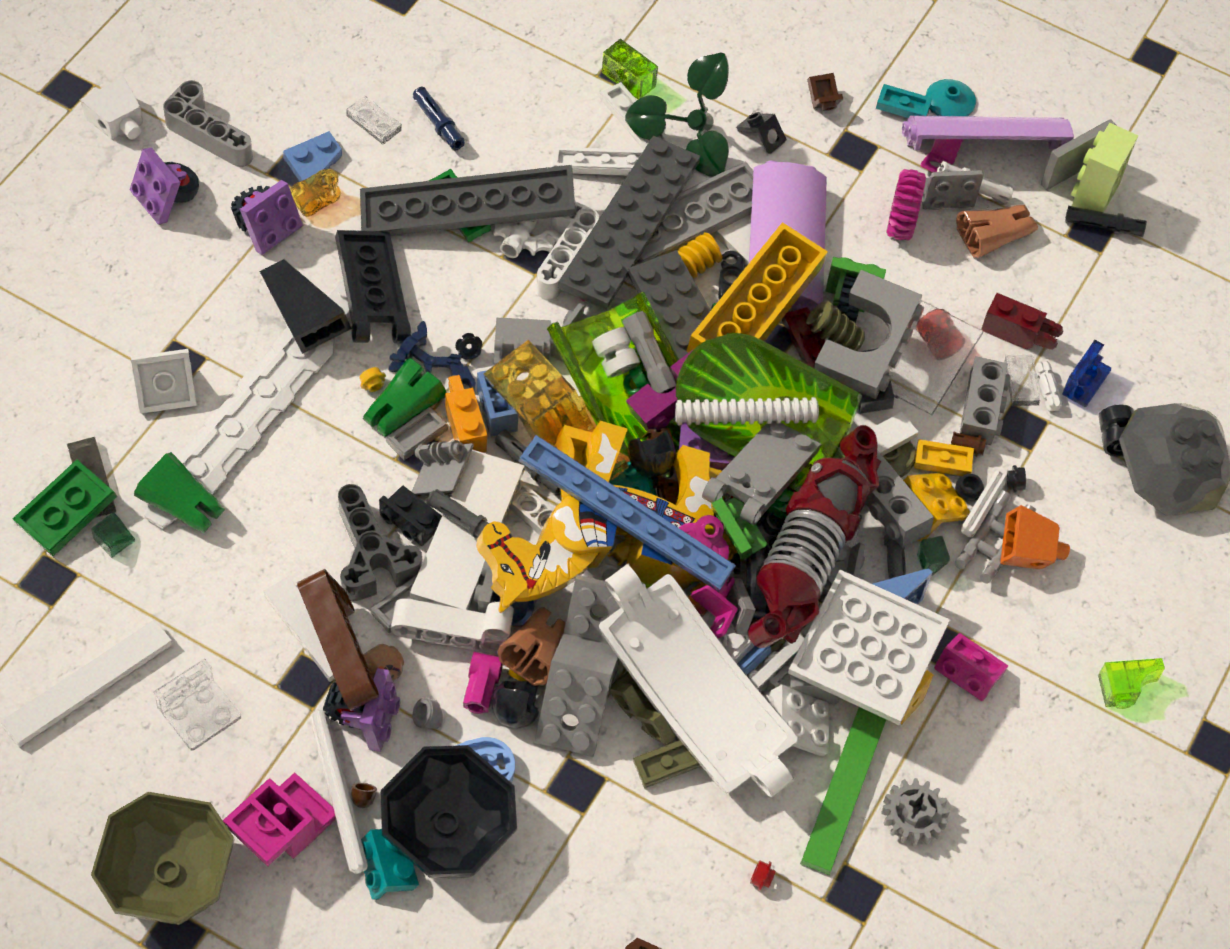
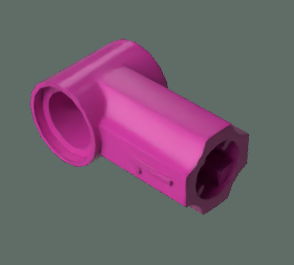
[463,652,503,714]

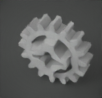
[881,778,950,846]

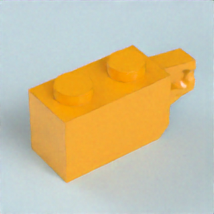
[445,375,487,453]

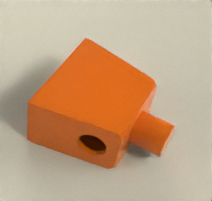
[1000,505,1070,569]

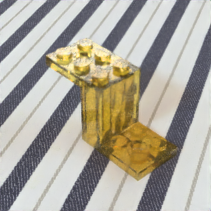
[483,340,629,482]

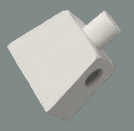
[80,77,143,139]

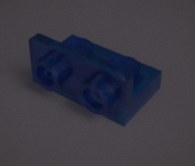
[1062,340,1111,407]

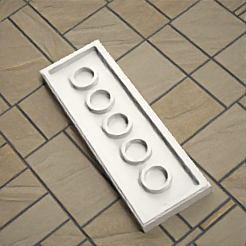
[410,450,524,610]

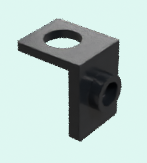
[736,112,787,154]

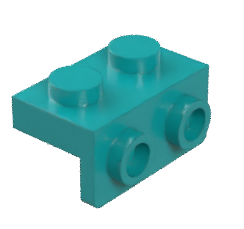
[361,829,419,900]

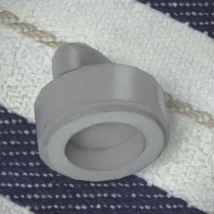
[412,697,443,729]

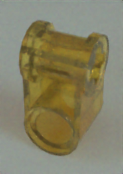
[290,169,341,217]

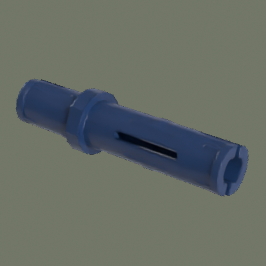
[413,86,465,151]

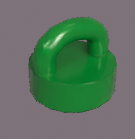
[623,366,651,396]

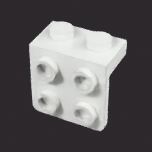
[762,684,829,756]

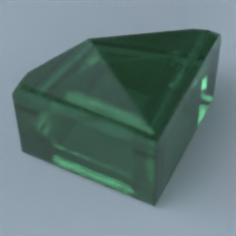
[91,513,135,558]
[917,536,950,576]

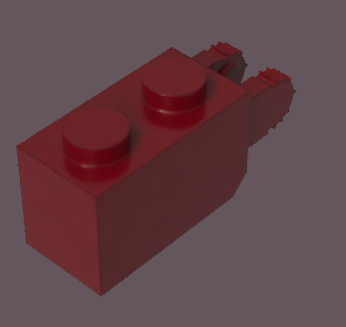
[981,293,1064,350]

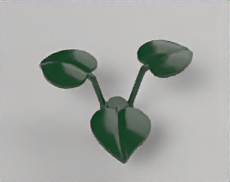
[625,52,729,177]

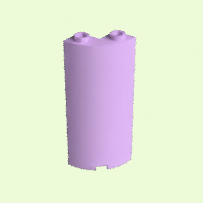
[902,116,1074,150]
[749,161,827,311]

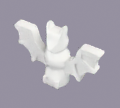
[493,219,561,258]

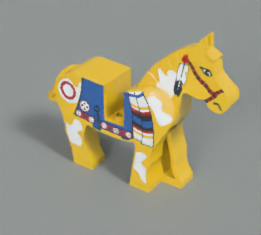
[476,421,738,613]

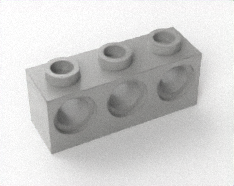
[959,356,1011,445]

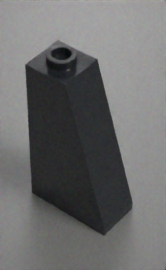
[259,259,352,354]

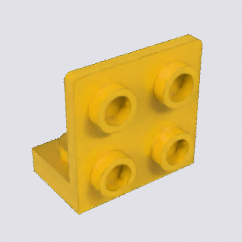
[903,473,970,541]

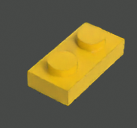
[914,439,974,476]

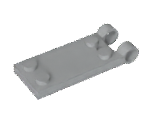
[702,421,821,525]

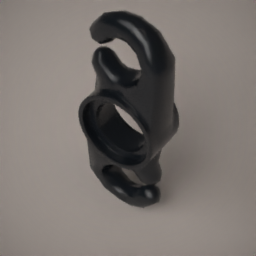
[718,250,744,300]

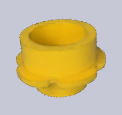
[359,367,386,392]

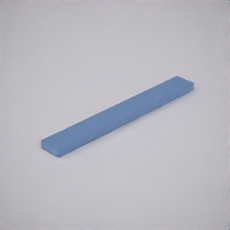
[519,435,736,592]

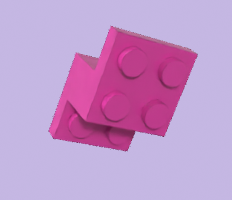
[223,772,336,866]

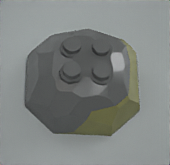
[1119,403,1230,516]

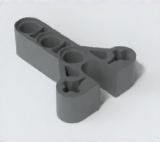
[338,484,423,601]

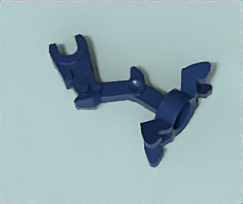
[388,321,476,391]

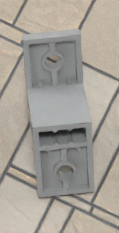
[534,575,620,757]

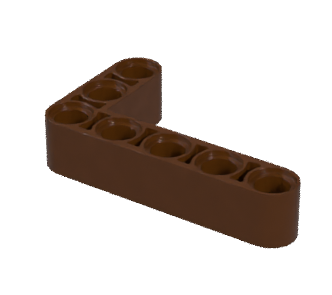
[297,569,379,711]

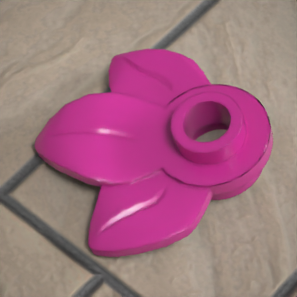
[679,515,729,560]

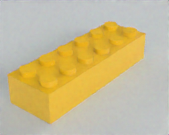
[686,222,828,353]

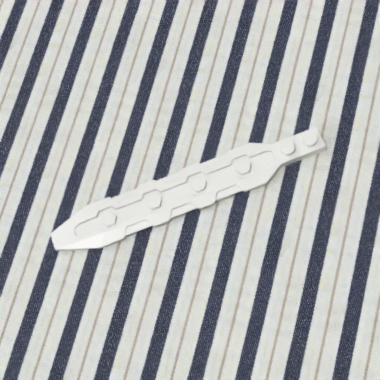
[144,280,350,529]

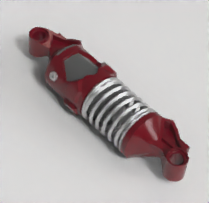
[748,425,881,648]

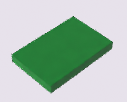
[12,459,118,557]

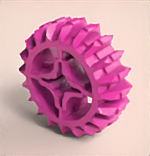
[886,169,926,241]

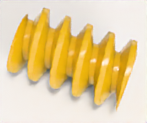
[678,232,722,279]

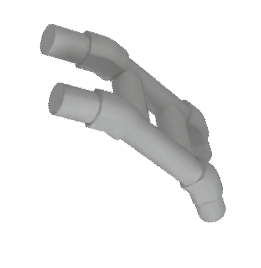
[955,490,1036,584]

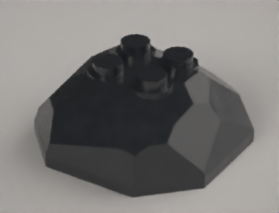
[380,745,517,878]

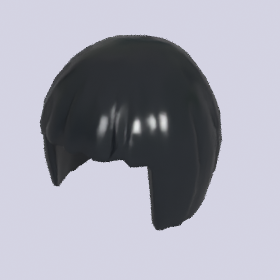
[627,431,675,478]
[492,681,539,729]

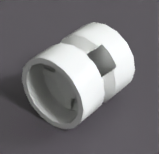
[592,327,641,378]

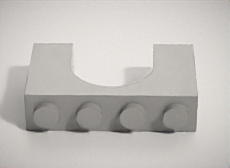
[815,270,924,399]

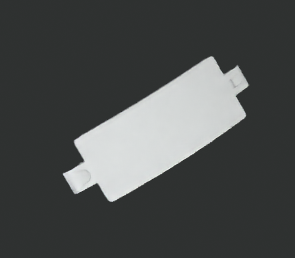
[599,563,798,798]

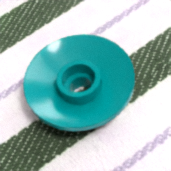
[925,79,976,116]

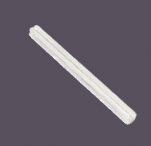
[311,710,368,874]

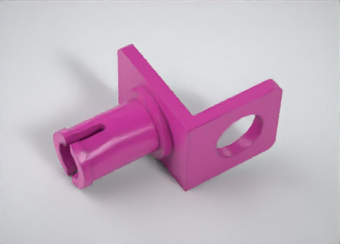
[920,139,964,172]
[691,575,738,639]

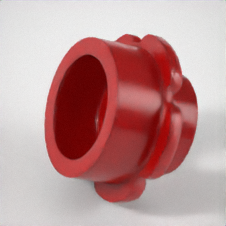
[750,860,776,890]

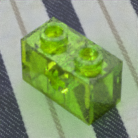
[602,38,658,99]

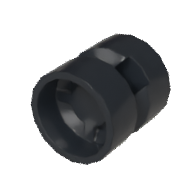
[1099,404,1134,457]

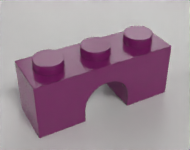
[626,350,704,431]

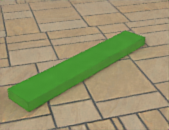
[800,707,886,875]

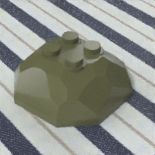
[91,792,235,925]

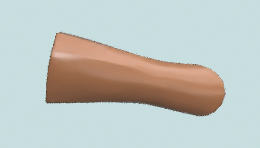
[956,205,1038,258]
[498,607,566,686]

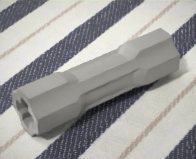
[622,311,677,393]

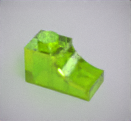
[1098,658,1165,709]

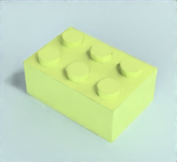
[1071,123,1139,213]

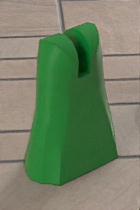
[363,358,447,437]
[134,452,225,533]

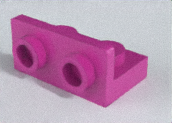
[934,633,1008,701]

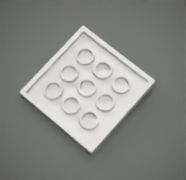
[788,570,950,725]

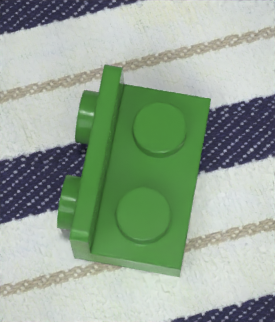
[712,497,767,561]

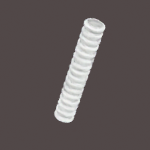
[675,397,819,426]

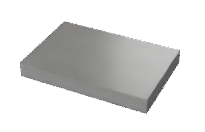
[1041,119,1117,190]

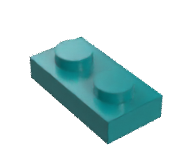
[876,84,932,118]

